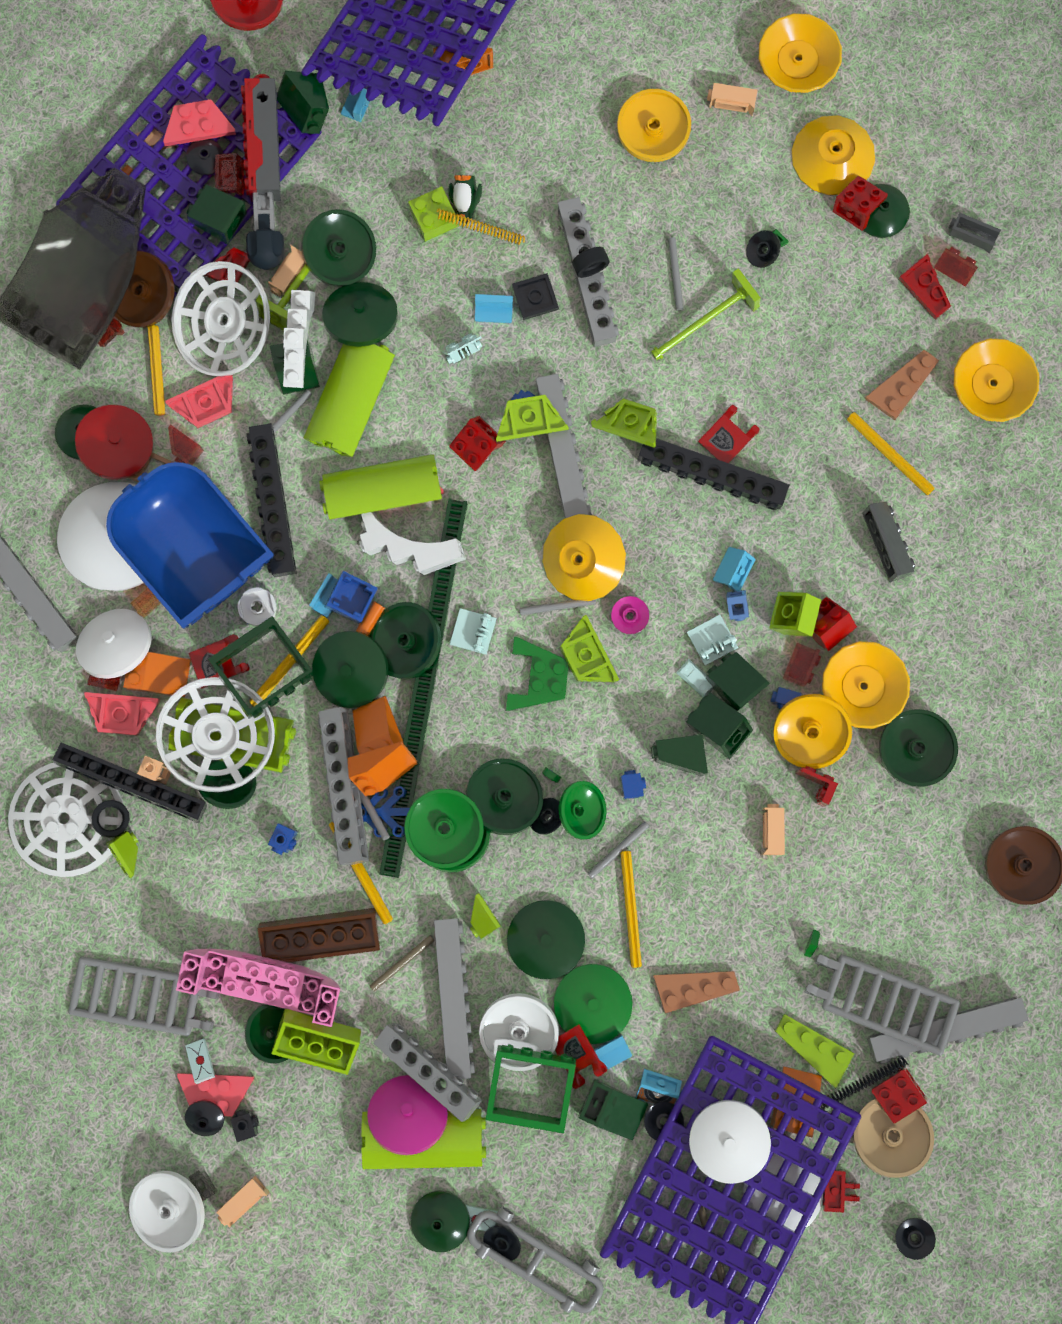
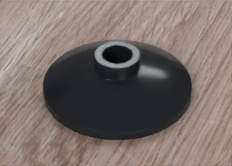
[186,139,224,175]
[746,230,781,268]
[530,798,562,835]
[185,1101,224,1136]
[644,1101,684,1142]
[895,1218,936,1260]
[483,1226,521,1261]

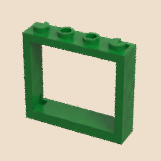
[485,1044,576,1134]

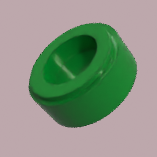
[542,767,562,783]

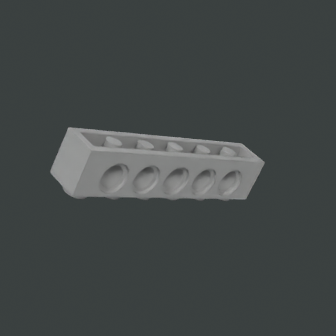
[373,1023,482,1122]

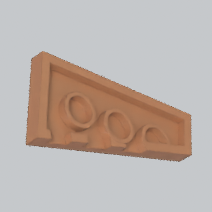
[864,350,939,420]
[653,971,740,1013]

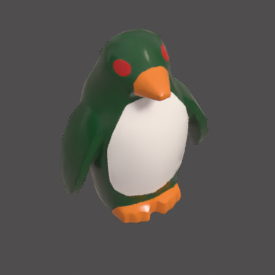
[448,175,482,224]

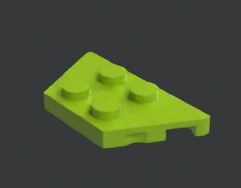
[496,395,569,442]
[591,398,657,448]
[559,615,619,682]

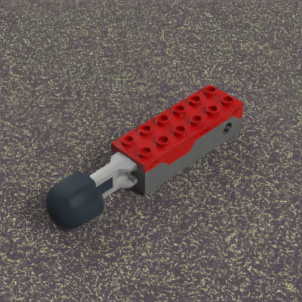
[241,74,284,270]

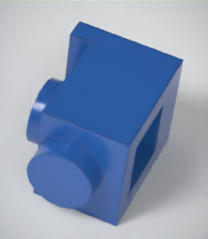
[770,687,802,709]

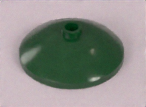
[863,184,910,238]
[55,405,96,460]
[199,760,256,809]
[245,1004,288,1064]
[411,1190,470,1252]

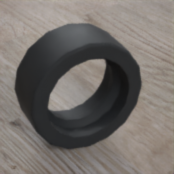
[572,246,610,278]
[91,800,130,838]

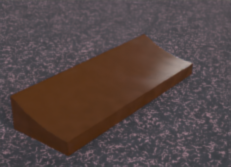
[257,908,380,962]

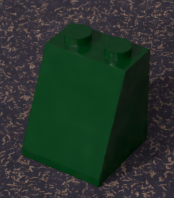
[277,71,329,134]
[186,184,247,245]
[270,339,320,395]
[706,652,770,711]
[686,692,753,760]
[650,734,708,776]

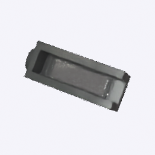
[948,212,1001,254]

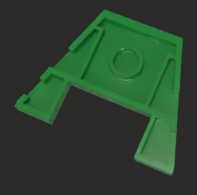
[506,637,569,711]

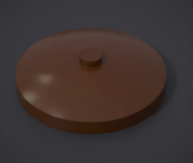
[105,251,174,328]
[985,826,1062,905]

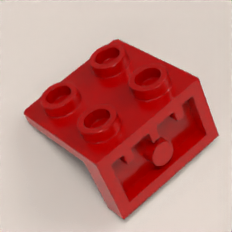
[833,176,888,231]
[449,416,506,471]
[795,766,838,807]
[872,1066,927,1123]

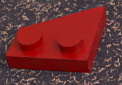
[204,247,250,282]

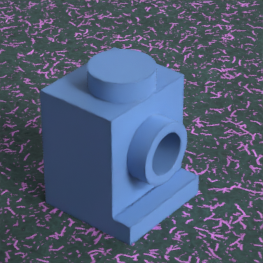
[727,590,749,621]

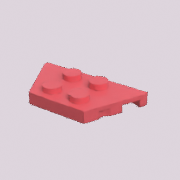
[163,99,236,146]
[165,375,233,428]
[84,692,160,736]
[177,1073,254,1117]

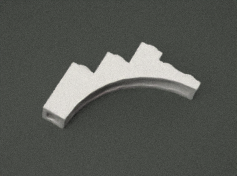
[283,290,316,388]
[359,512,466,575]

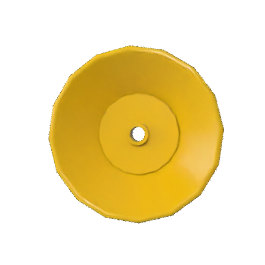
[758,13,842,93]
[792,115,875,195]
[954,338,1039,422]
[542,514,626,601]
[822,641,910,729]

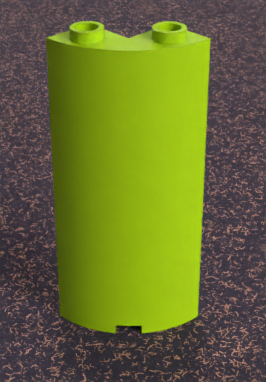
[303,344,395,457]
[319,454,442,520]
[168,698,296,773]
[361,1109,486,1169]

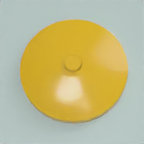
[617,89,691,162]
[773,694,852,769]

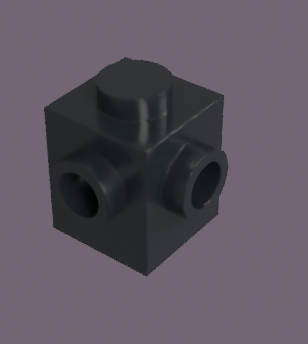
[230,1109,259,1142]

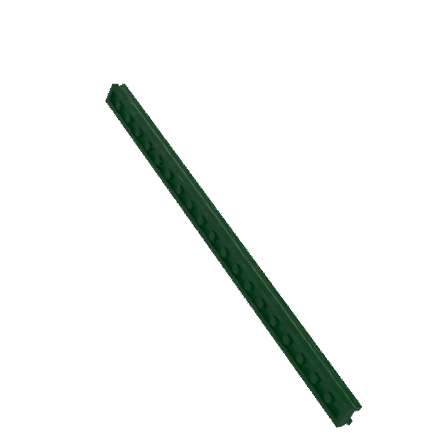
[379,498,468,878]

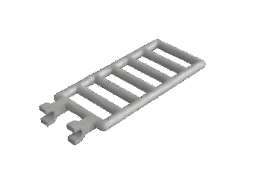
[805,954,960,1056]
[68,956,220,1036]

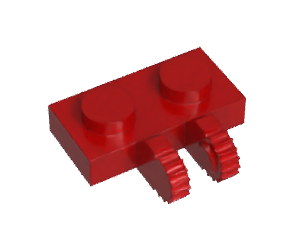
[823,1170,860,1213]

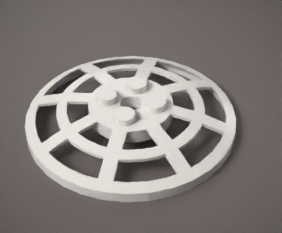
[172,261,270,377]
[156,677,275,792]
[8,763,124,877]

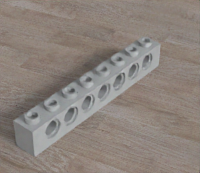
[558,197,619,347]
[318,707,369,866]

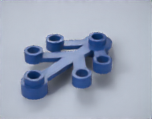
[361,786,410,838]

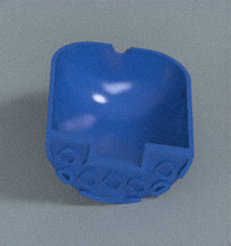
[106,462,274,629]

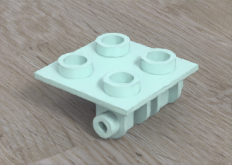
[442,333,482,364]
[450,608,497,655]
[687,615,739,665]

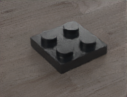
[512,273,559,320]

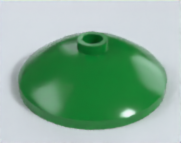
[559,781,607,840]

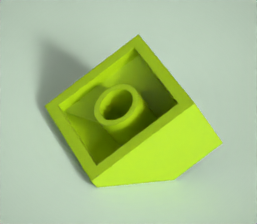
[106,831,139,878]
[470,893,501,939]

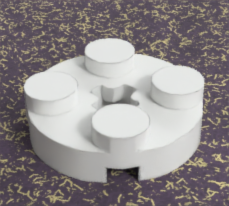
[238,587,277,626]

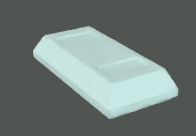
[676,659,713,697]

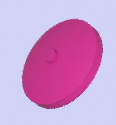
[367,1075,448,1155]

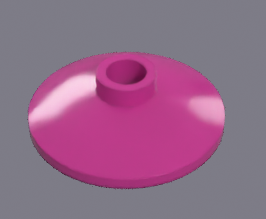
[611,596,649,634]

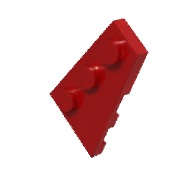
[899,254,951,320]

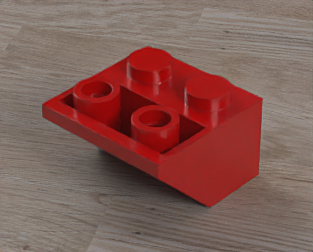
[812,596,857,652]

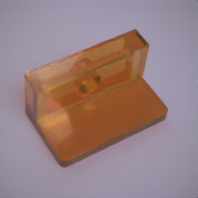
[130,588,161,618]

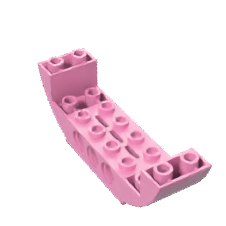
[176,949,340,1027]

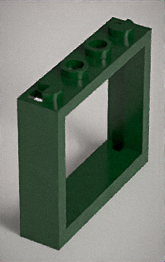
[208,616,313,719]

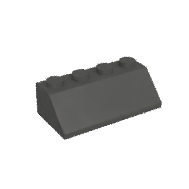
[862,501,915,582]

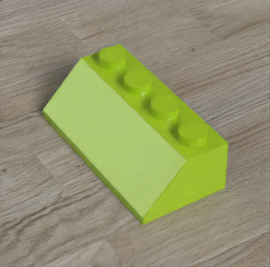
[271,1008,361,1075]

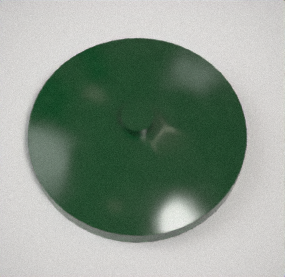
[301,209,376,286]
[322,282,398,347]
[370,602,441,679]
[312,631,388,708]
[879,709,958,787]
[466,758,543,835]
[507,900,585,979]

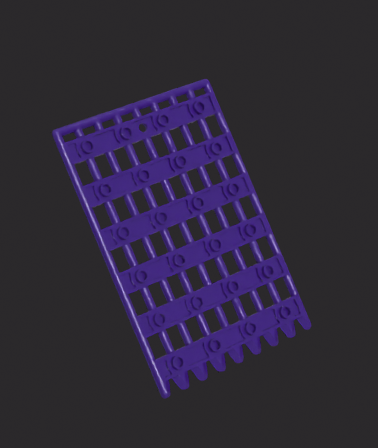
[301,0,516,126]
[56,34,322,301]
[600,1036,861,1324]

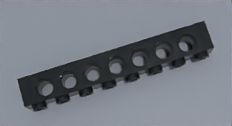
[246,423,297,578]
[638,438,790,510]
[52,742,207,823]

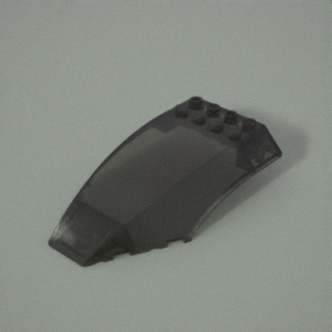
[0,168,146,370]

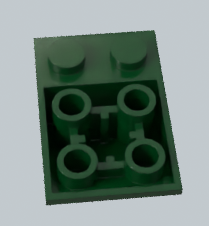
[578,1079,648,1141]

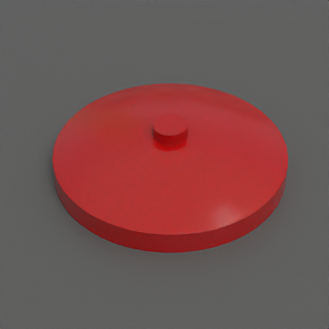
[210,0,284,31]
[75,405,153,480]

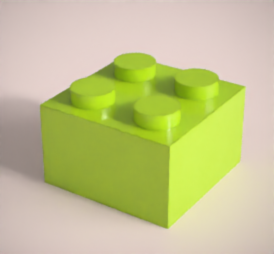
[408,186,459,242]
[769,592,821,637]

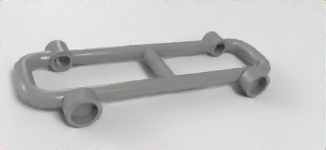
[467,1206,604,1314]

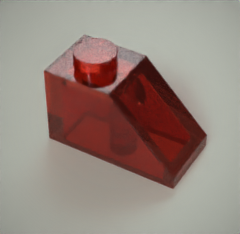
[168,424,204,465]

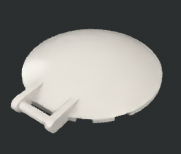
[57,482,143,591]

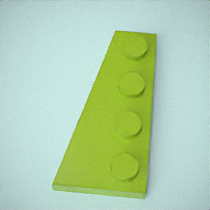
[775,1014,854,1089]

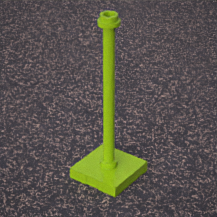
[255,264,309,331]
[651,268,761,360]

